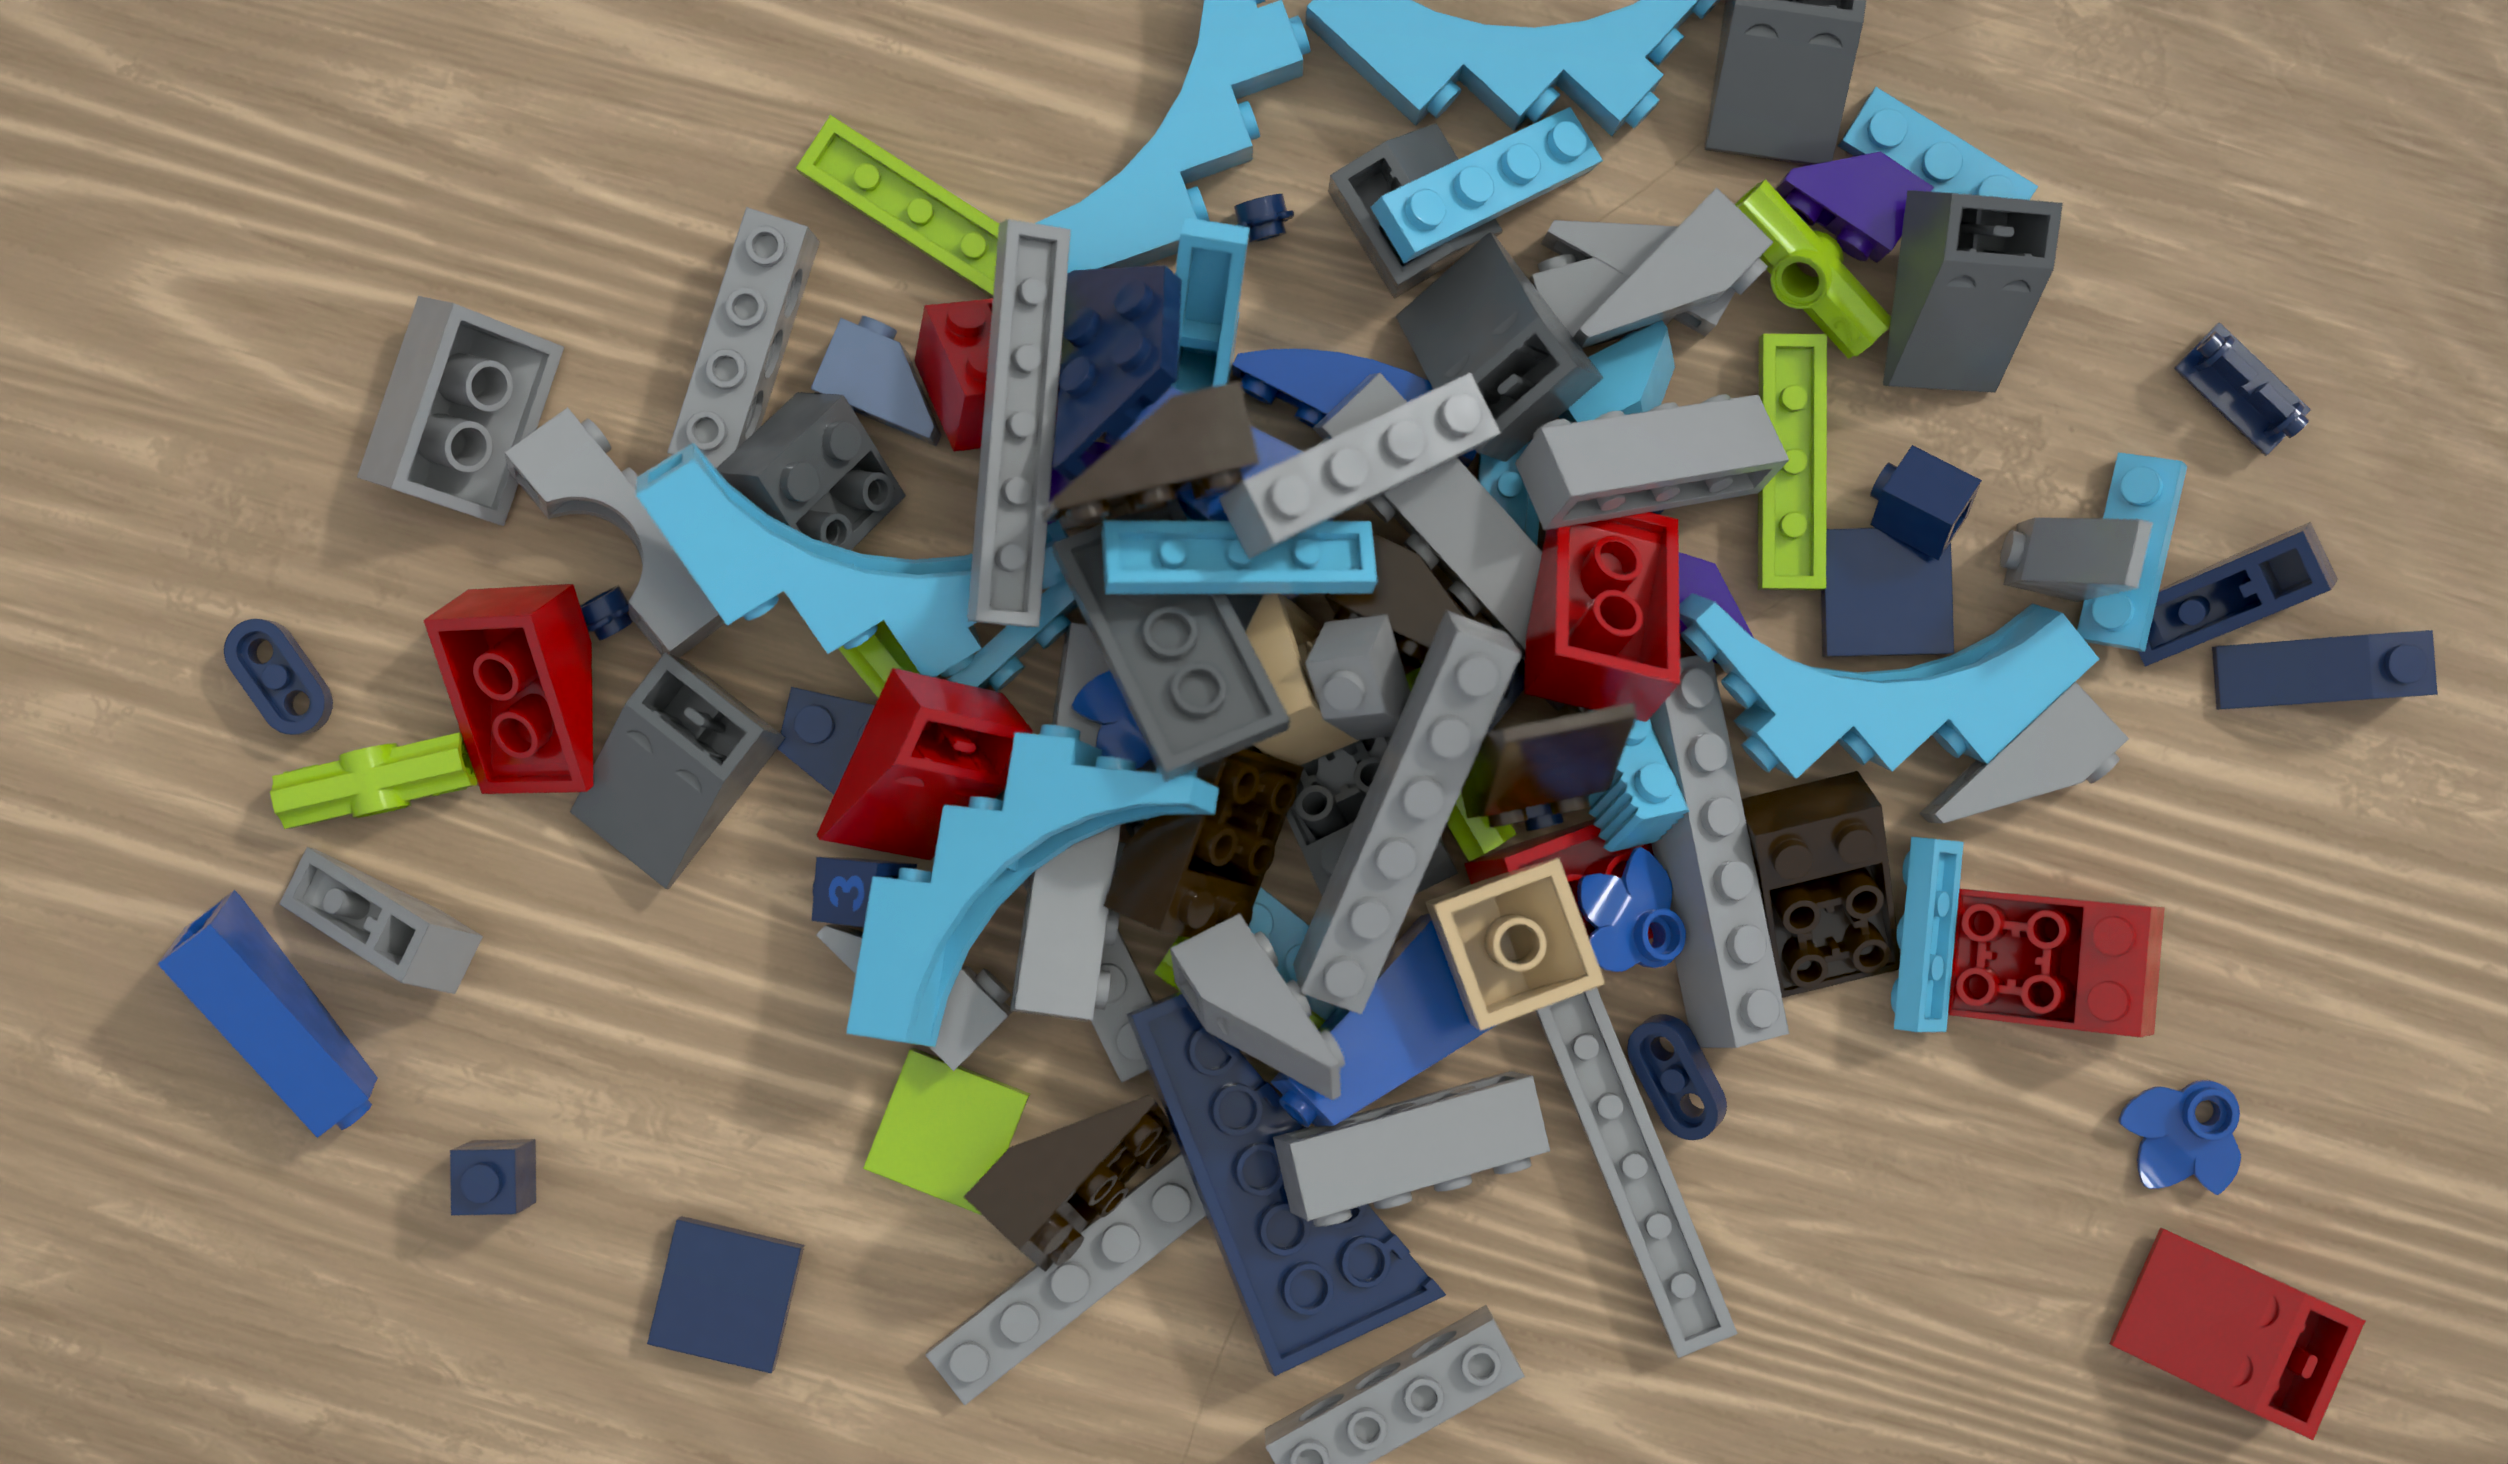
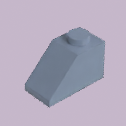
[811,316,941,446]

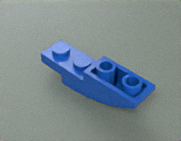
[1232,349,1477,468]

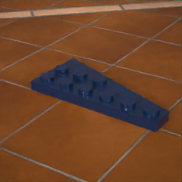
[1127,991,1446,1376]

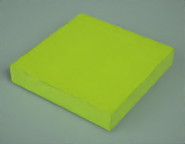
[863,1047,1030,1215]

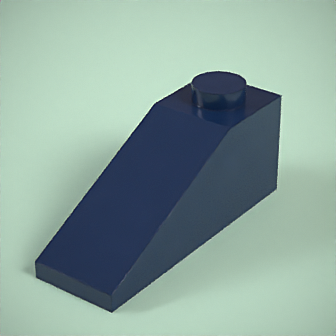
[2138,522,2338,667]
[2212,630,2438,710]

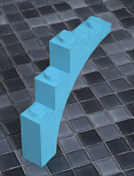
[1035,0,1311,274]
[1306,0,1720,136]
[1172,217,1250,521]
[636,442,1069,677]
[1679,593,2099,779]
[846,724,1219,1047]

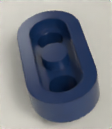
[224,619,333,735]
[1627,1014,1727,1140]

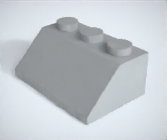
[357,296,564,526]

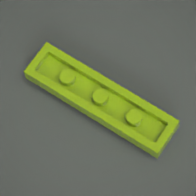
[796,115,999,298]
[1758,333,1827,591]

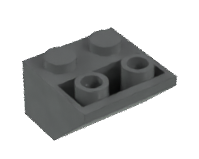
[1328,123,1503,299]
[716,392,906,550]

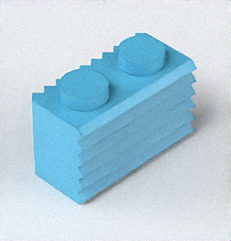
[1587,709,1689,852]

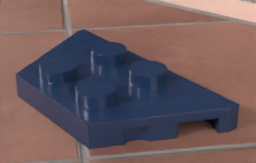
[1053,265,1182,481]

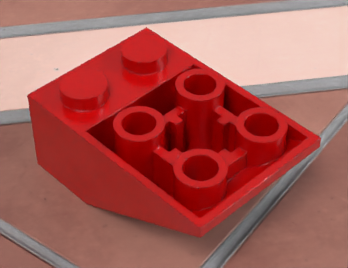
[914,298,1063,452]
[816,668,1033,860]
[1948,889,2165,1038]
[2109,1227,2366,1440]

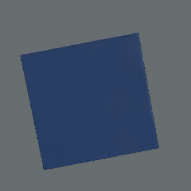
[1821,528,1954,657]
[647,1216,805,1374]

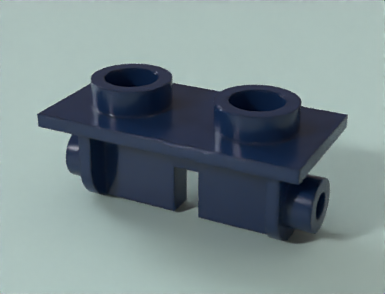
[2174,322,2311,456]

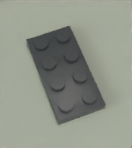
[1053,499,1290,782]

